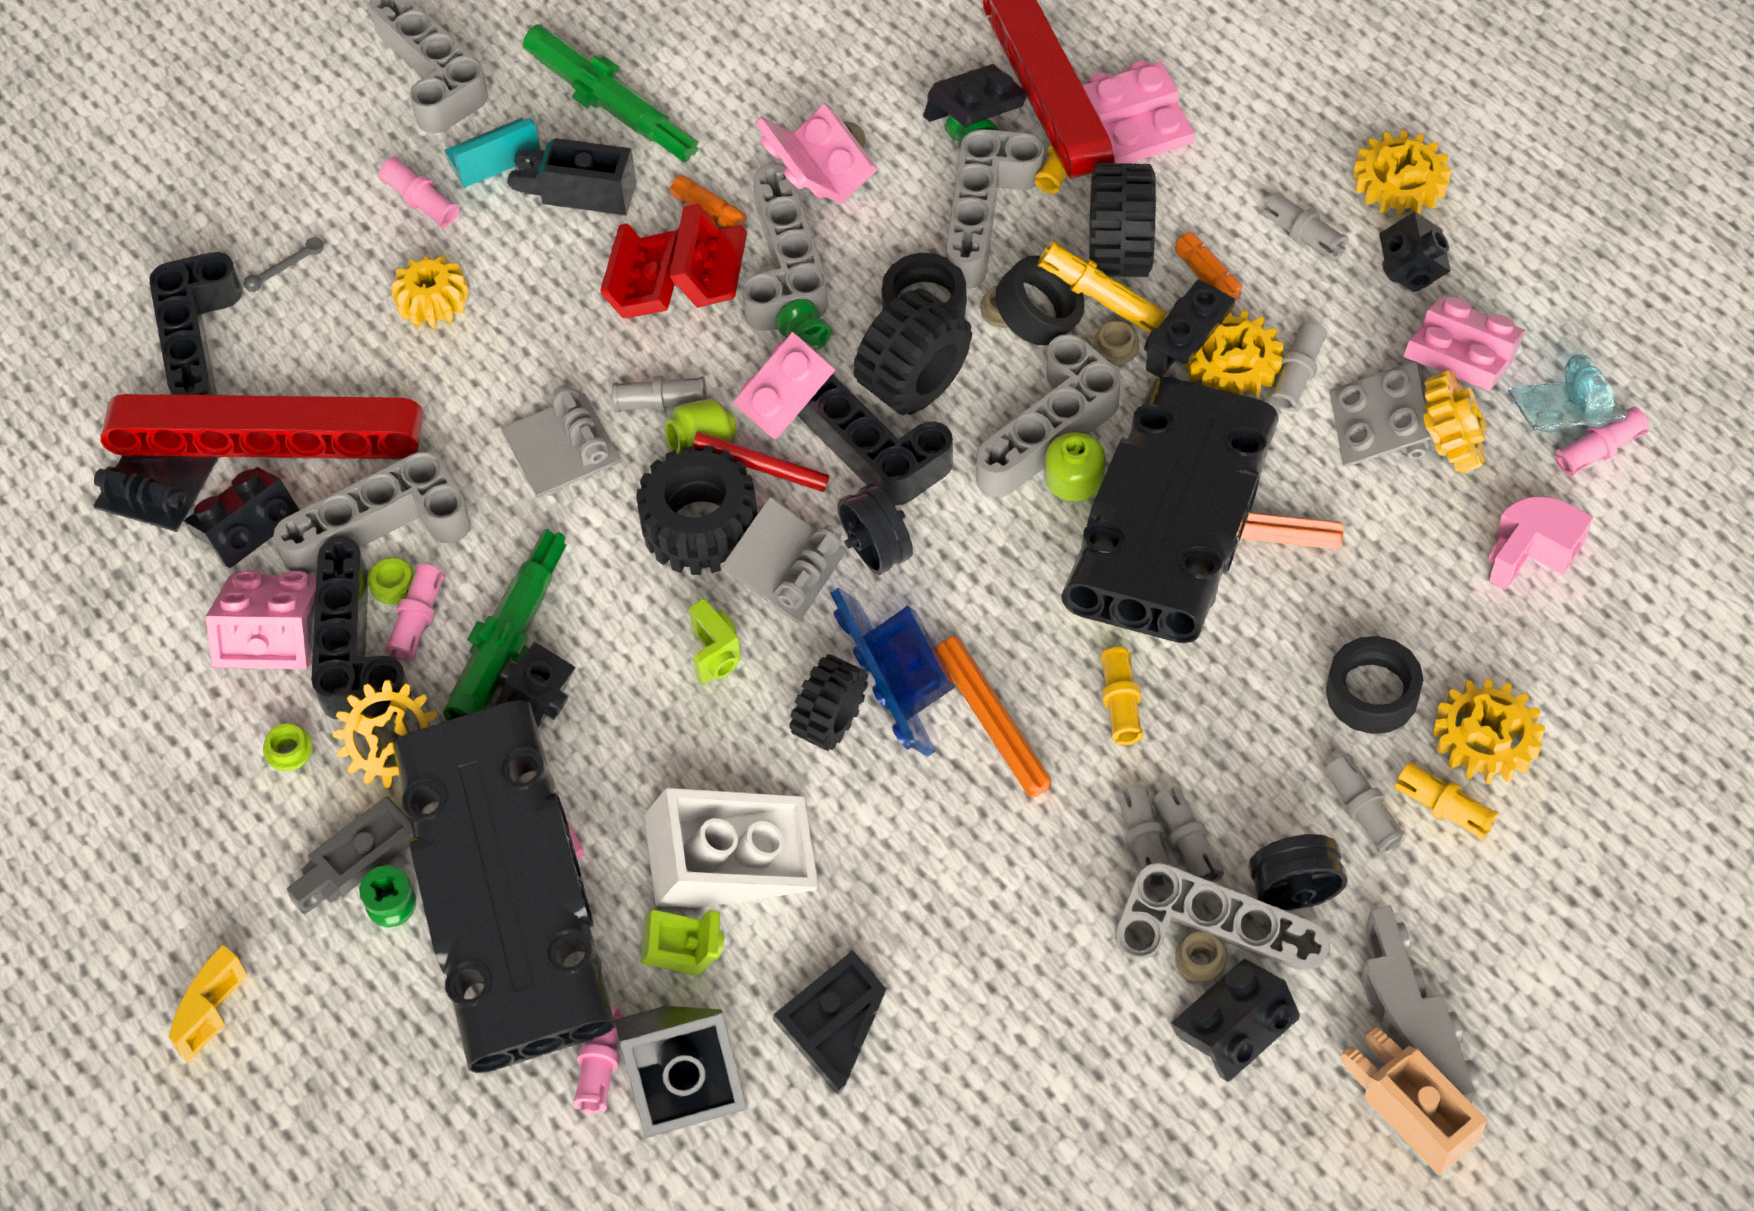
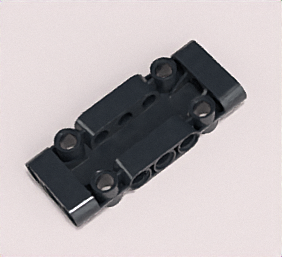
[1061,377,1279,644]
[393,701,615,1073]

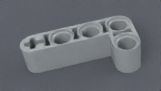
[369,0,488,134]
[946,129,1044,289]
[742,164,828,331]
[976,334,1121,498]
[273,452,470,573]
[1115,863,1330,970]

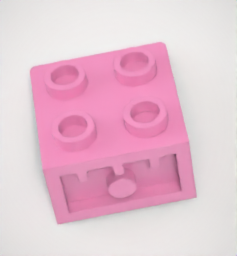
[755,103,878,204]
[206,570,316,669]

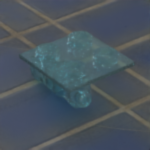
[1508,354,1626,432]

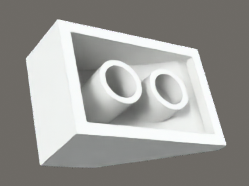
[644,788,818,908]

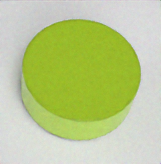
[367,557,415,604]

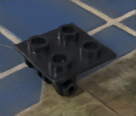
[93,455,218,532]

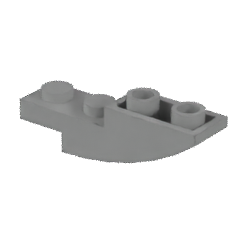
[1360,905,1479,1103]

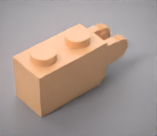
[1340,1027,1487,1176]

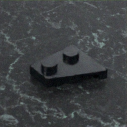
[773,950,887,1095]

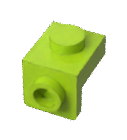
[688,598,741,686]
[641,909,725,975]

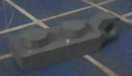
[286,796,414,915]

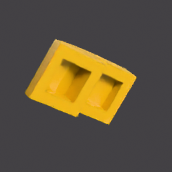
[168,944,248,1063]

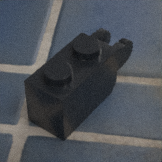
[507,138,637,215]

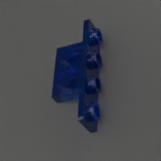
[830,587,956,757]

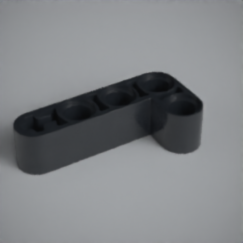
[149,252,242,395]
[797,374,953,505]
[311,537,412,719]

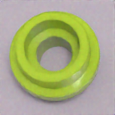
[263,723,313,771]

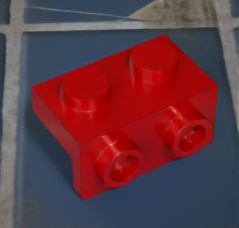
[669,203,747,308]
[601,223,677,318]

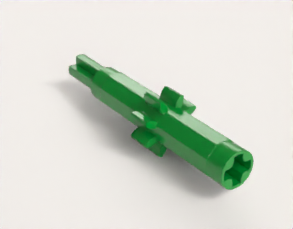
[523,24,699,163]
[443,529,567,721]

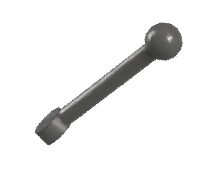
[244,237,324,292]

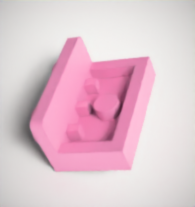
[733,332,836,440]

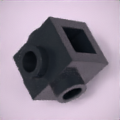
[1379,211,1451,292]
[494,641,576,728]

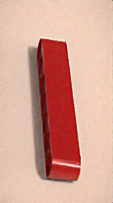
[982,0,1115,179]
[100,394,423,459]

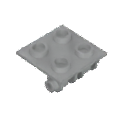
[1330,361,1432,466]
[501,385,622,497]
[721,497,846,623]

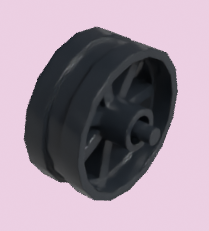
[837,483,913,575]
[1248,834,1348,911]

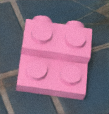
[1082,60,1195,163]
[1403,296,1525,391]

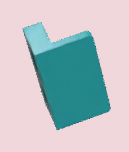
[444,118,541,188]

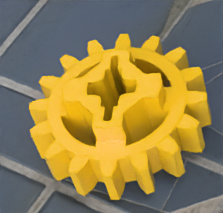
[1353,130,1451,217]
[1183,310,1283,397]
[1423,370,1487,474]
[1432,678,1545,784]
[333,680,439,788]

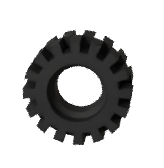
[789,654,868,751]

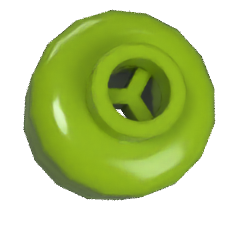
[664,398,737,454]
[1044,432,1106,502]

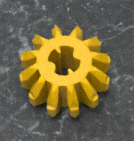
[391,253,469,330]

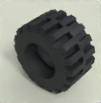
[1089,163,1156,277]
[853,288,973,415]
[636,446,758,575]

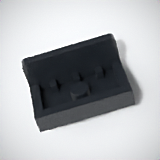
[923,64,1028,127]
[1144,279,1235,378]
[183,467,300,568]
[1171,958,1300,1082]

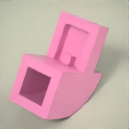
[1488,497,1593,590]

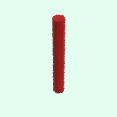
[692,431,830,492]

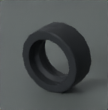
[881,252,967,317]
[995,255,1085,345]
[1326,636,1424,734]

